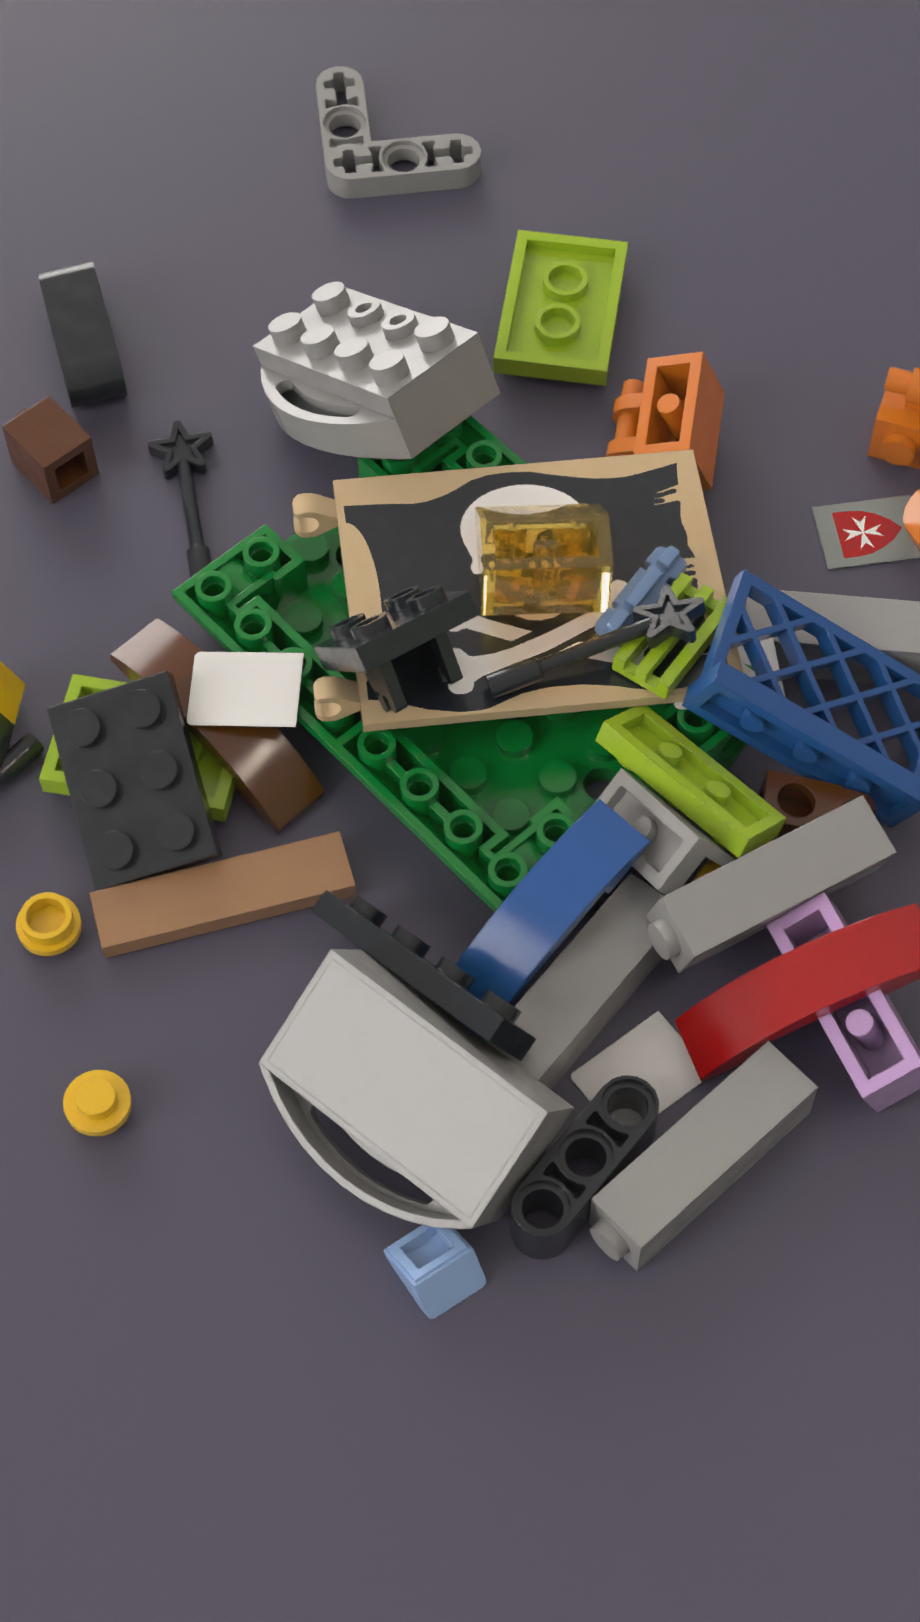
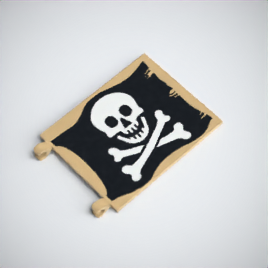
[292,449,743,732]

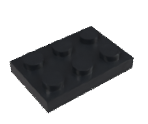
[47,670,223,891]

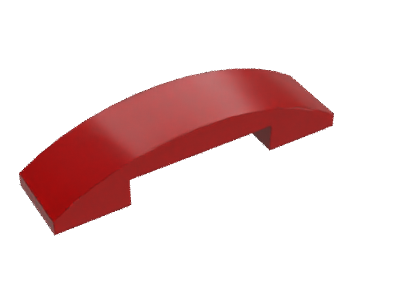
[674,903,920,1082]

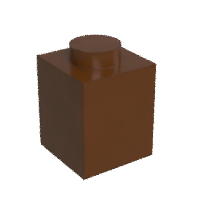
[2,396,99,504]

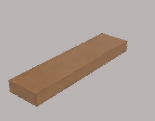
[89,831,356,958]

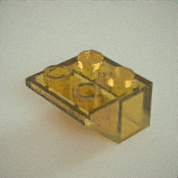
[475,503,614,616]

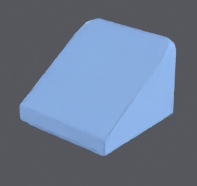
[383,1225,486,1319]

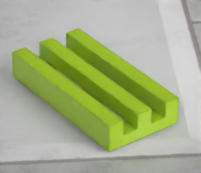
[612,572,728,700]

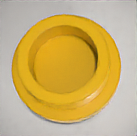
[16,892,82,956]
[63,1070,132,1136]

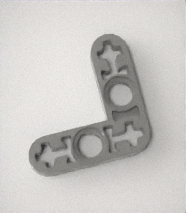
[316,66,481,199]

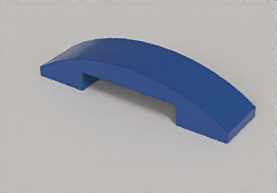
[433,799,652,1040]

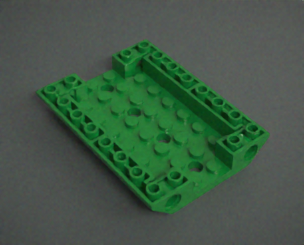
[171,415,785,912]

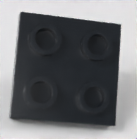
[314,585,480,713]

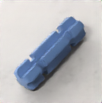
[595,546,687,647]

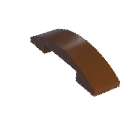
[110,618,325,834]

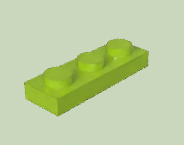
[595,705,786,858]

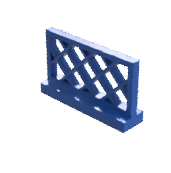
[682,569,920,827]

